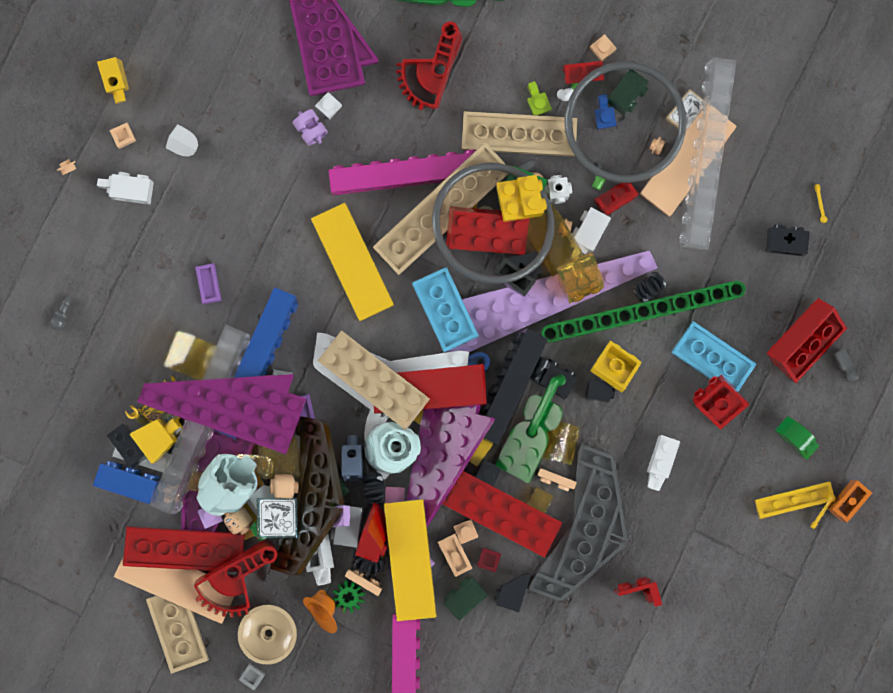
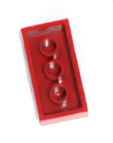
[446,206,530,255]

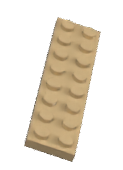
[373,142,509,275]

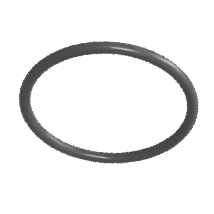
[565,62,686,183]
[432,162,554,284]

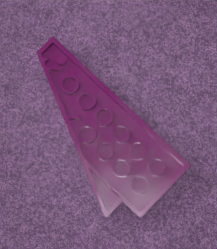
[137,374,306,455]

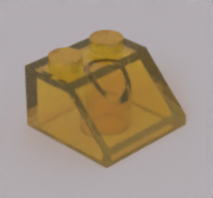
[557,252,604,304]

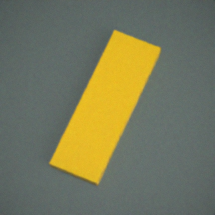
[311,203,394,321]
[384,499,437,621]

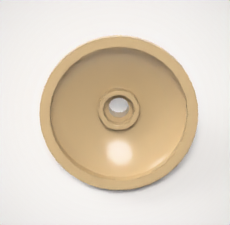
[238,605,297,664]

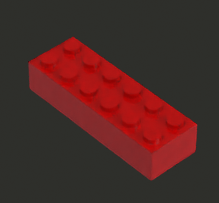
[442,471,562,558]

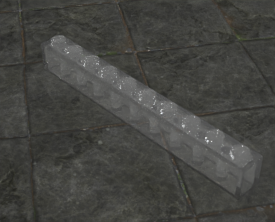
[680,57,736,251]
[150,325,251,514]

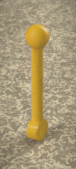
[814,184,827,223]
[810,495,836,529]

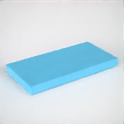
[412,267,479,353]
[671,321,756,391]

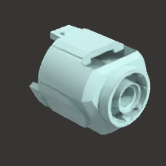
[364,422,421,474]
[197,454,257,516]

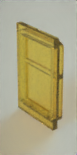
[527,204,584,277]

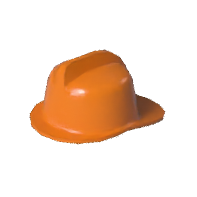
[303,590,337,633]

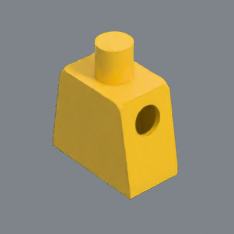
[97,57,129,104]
[130,418,181,464]

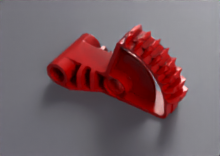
[396,21,462,111]
[194,540,277,617]

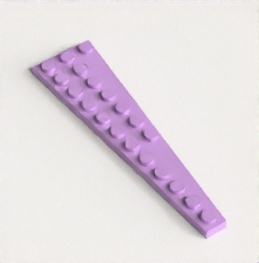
[445,250,658,353]

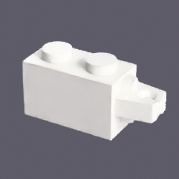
[97,172,154,205]
[570,207,611,261]
[647,435,680,491]
[306,534,334,585]

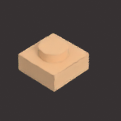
[590,34,617,61]
[110,123,136,149]
[453,519,478,544]

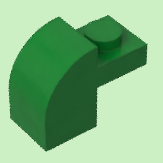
[775,416,819,460]

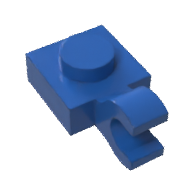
[594,94,617,130]

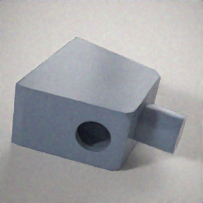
[342,435,363,482]

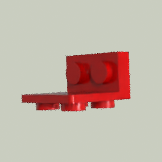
[614,577,662,607]

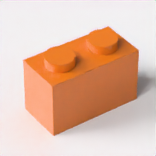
[827,480,872,523]

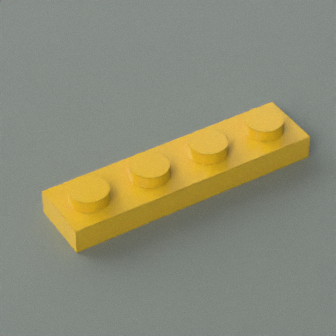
[754,481,834,519]

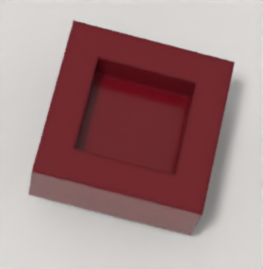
[477,547,501,572]

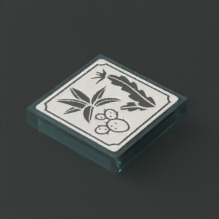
[256,498,297,538]

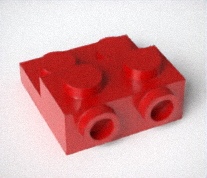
[693,374,749,430]

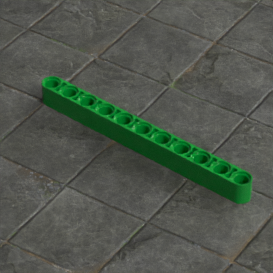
[541,281,746,343]

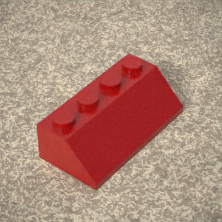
[766,298,847,383]

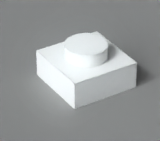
[315,92,342,120]

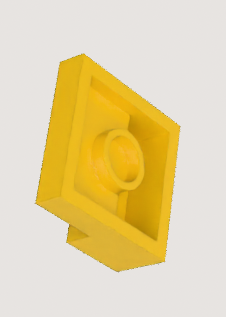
[496,175,547,222]
[590,341,642,393]

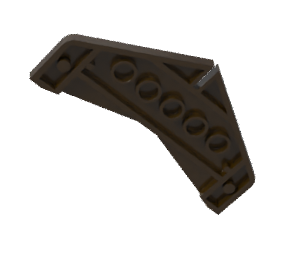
[270,416,344,576]

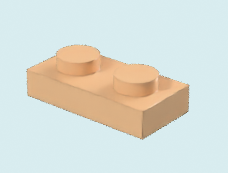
[537,468,577,491]
[438,533,472,577]
[345,568,383,596]

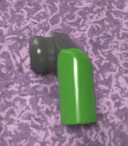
[592,161,606,191]

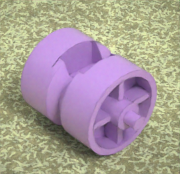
[292,109,328,146]

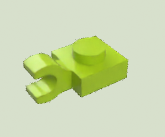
[527,81,552,116]

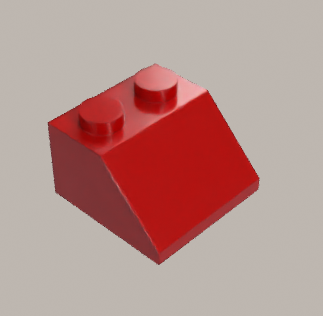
[355,503,388,563]

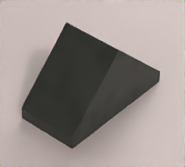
[493,258,536,297]

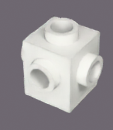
[544,175,572,204]

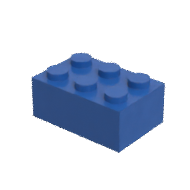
[93,461,163,504]

